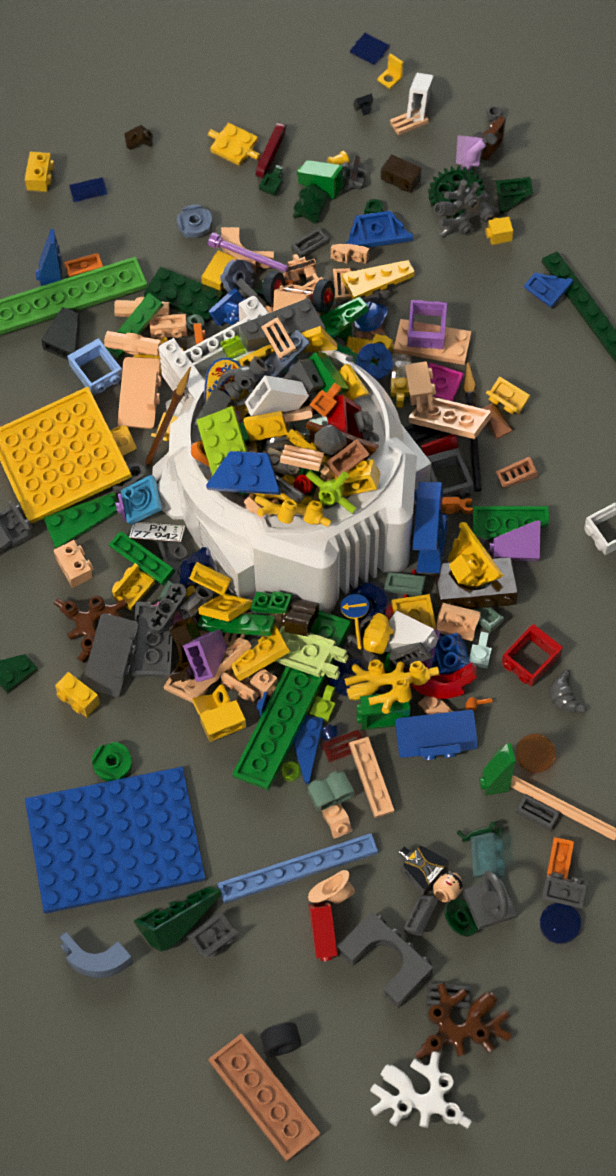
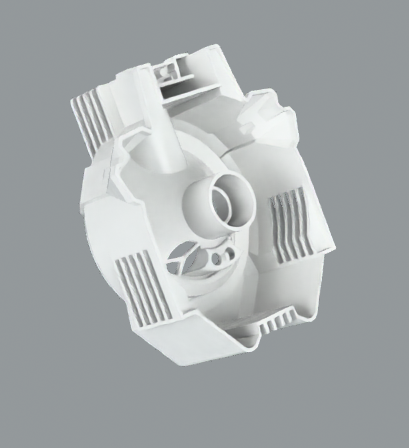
[153,296,431,614]

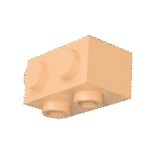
[53,540,94,588]

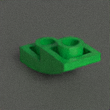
[251,591,292,614]

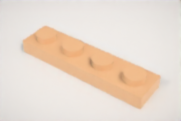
[183,638,252,698]
[349,737,394,818]

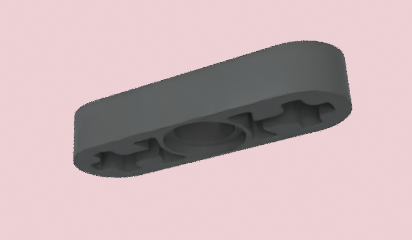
[148,584,187,634]

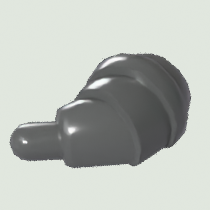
[550,670,587,713]

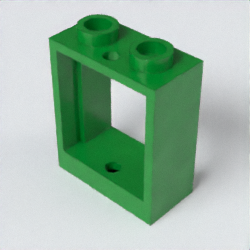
[356,694,410,730]

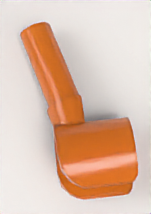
[466,697,493,712]

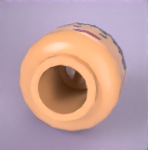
[433,872,464,902]

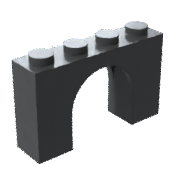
[337,912,433,1008]

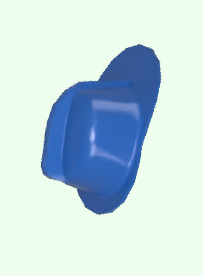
[355,301,388,332]

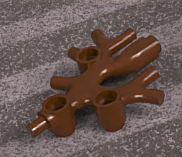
[54,596,128,663]
[414,983,512,1061]

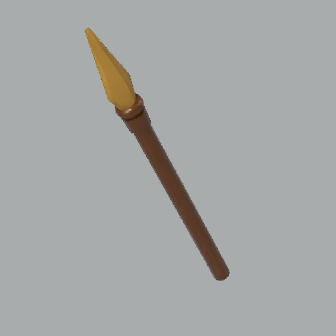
[145,367,191,466]

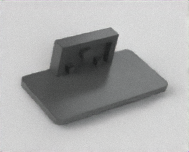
[82,613,139,697]

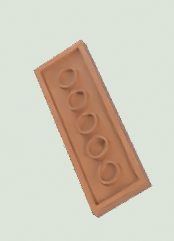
[208,1033,321,1162]

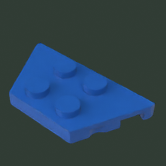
[346,211,413,248]
[206,451,281,495]

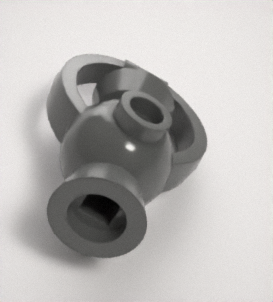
[217,356,268,406]

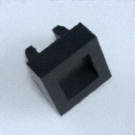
[353,94,374,116]

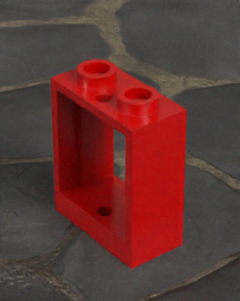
[327,395,363,439]
[502,624,563,687]

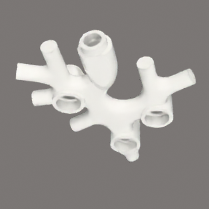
[370,1052,472,1129]

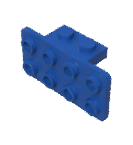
[395,710,478,760]

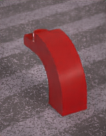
[406,661,477,699]

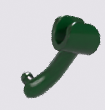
[457,822,502,842]

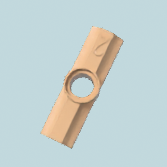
[114,297,170,317]
[104,331,161,356]

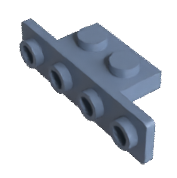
[248,330,310,392]

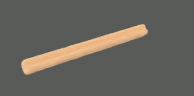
[510,776,616,840]

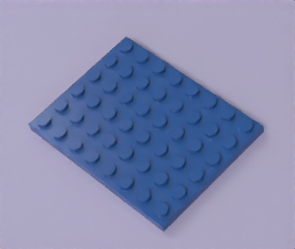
[25,767,205,914]

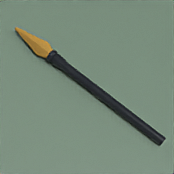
[464,362,482,492]

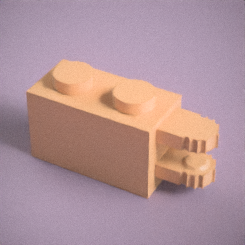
[405,361,436,413]

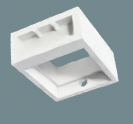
[584,502,616,555]

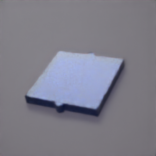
[350,33,389,65]

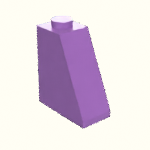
[489,521,540,561]
[183,629,227,682]

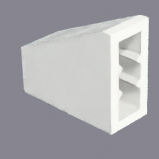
[406,73,433,122]
[245,375,309,416]
[385,611,439,654]

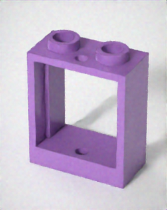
[407,300,447,349]

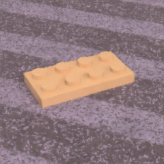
[393,319,471,365]
[408,397,492,439]

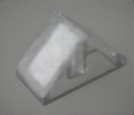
[392,354,411,378]

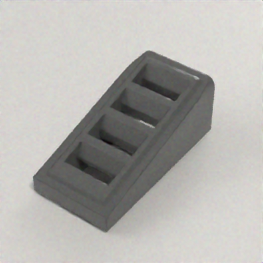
[389,642,432,670]

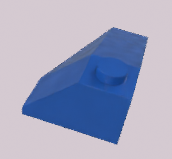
[36,229,62,286]

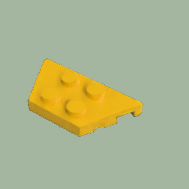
[447,522,504,589]

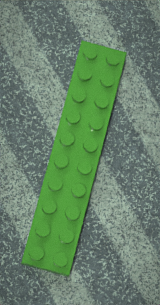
[0,257,147,335]

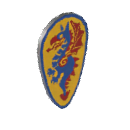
[204,358,241,408]

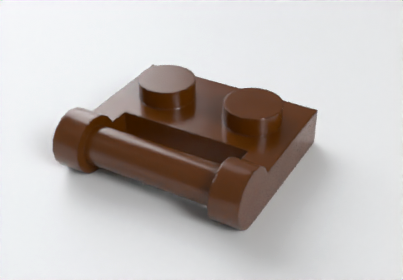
[481,116,506,160]

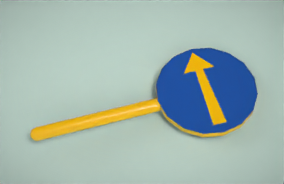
[341,594,369,649]

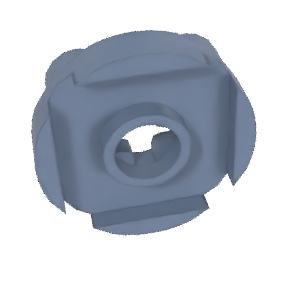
[177,205,212,238]
[220,259,254,295]

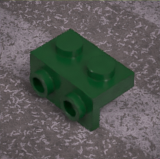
[292,183,328,224]

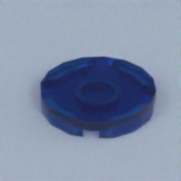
[540,903,581,944]

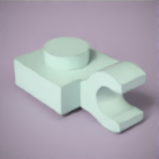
[469,632,492,668]

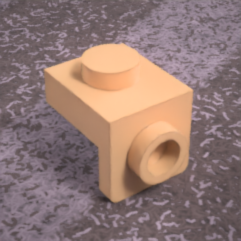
[250,668,277,699]
[322,803,352,839]

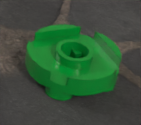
[92,742,132,782]

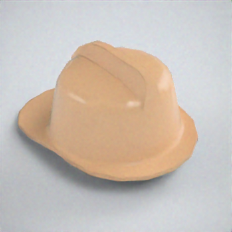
[308,870,355,904]

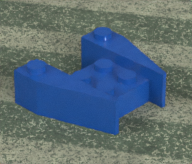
[413,482,448,573]

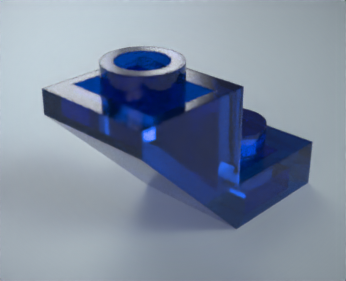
[180,547,210,588]

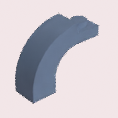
[60,932,133,978]

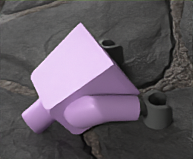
[456,131,497,172]

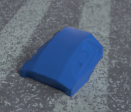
[432,632,470,674]

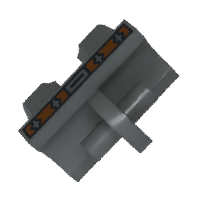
[341,156,367,191]

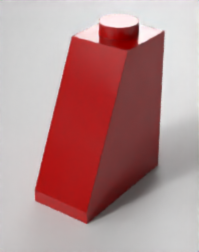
[308,902,337,961]

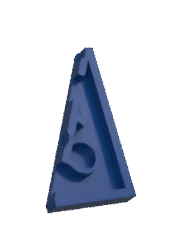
[293,715,323,784]

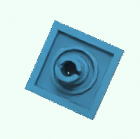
[120,475,162,525]

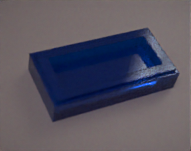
[69,177,107,202]

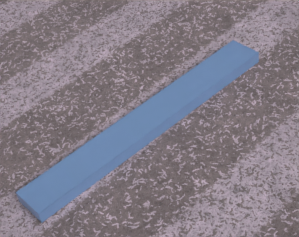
[217,833,378,904]

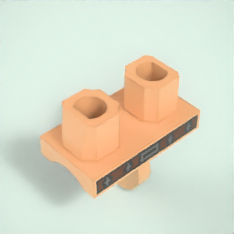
[283,254,316,285]

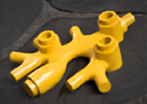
[253,471,332,527]
[344,659,439,714]

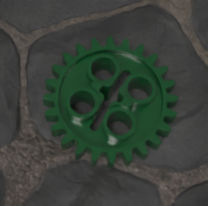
[428,165,485,219]

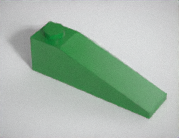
[479,743,516,796]

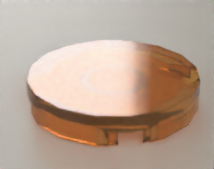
[516,734,556,773]

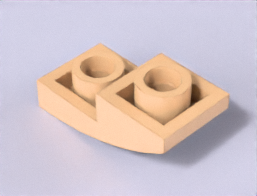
[331,244,369,264]

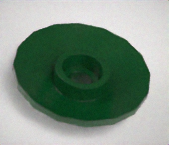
[444,899,478,937]

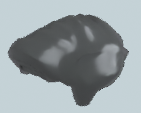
[314,425,347,456]

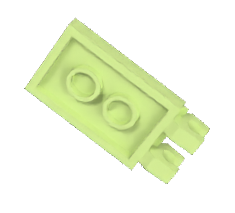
[274,625,349,680]

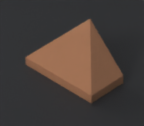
[481,403,512,440]
[326,439,369,478]

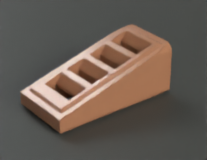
[496,456,538,489]

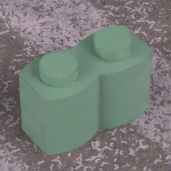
[307,771,354,813]

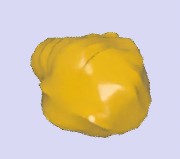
[363,613,394,654]

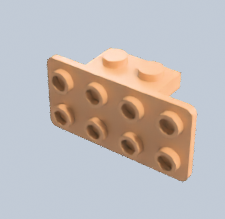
[118,357,161,429]

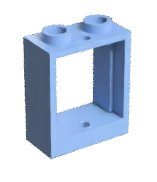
[68,338,122,395]

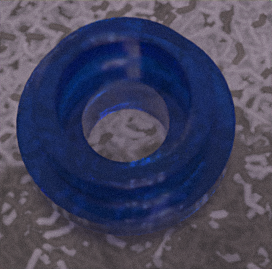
[320,724,339,741]

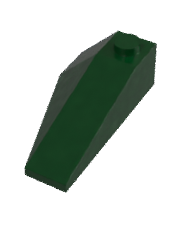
[134,886,222,952]

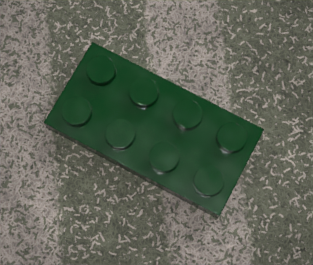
[144,266,224,323]

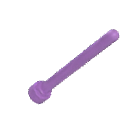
[208,233,288,272]

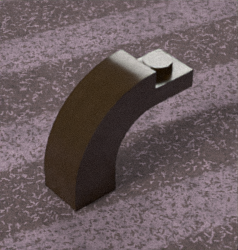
[169,617,201,683]

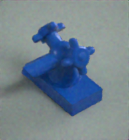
[208,289,246,326]

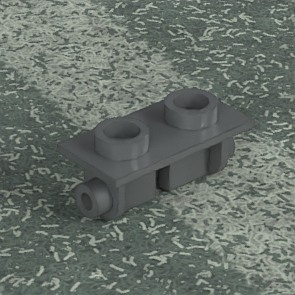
[342,634,383,671]

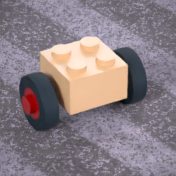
[262,271,335,313]

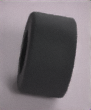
[260,1022,301,1057]

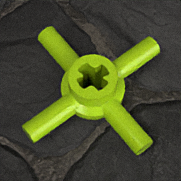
[306,470,356,514]

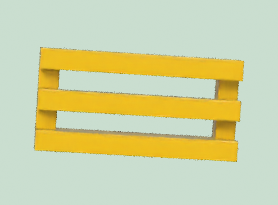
[189,562,231,596]

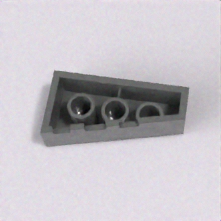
[239,298,325,352]

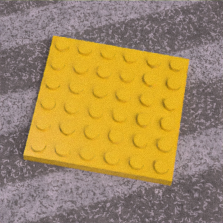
[0,387,132,524]

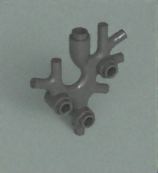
[434,180,500,238]

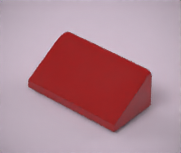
[421,434,459,457]

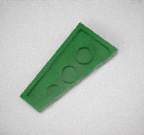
[43,493,118,549]

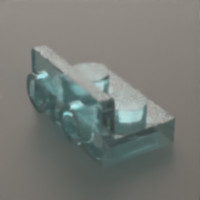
[471,833,505,878]

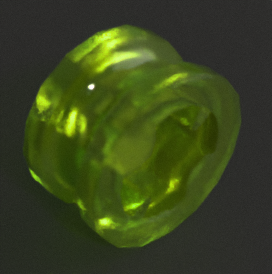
[281,761,299,782]

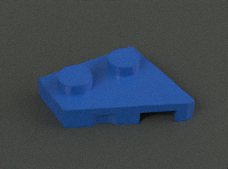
[524,273,574,309]

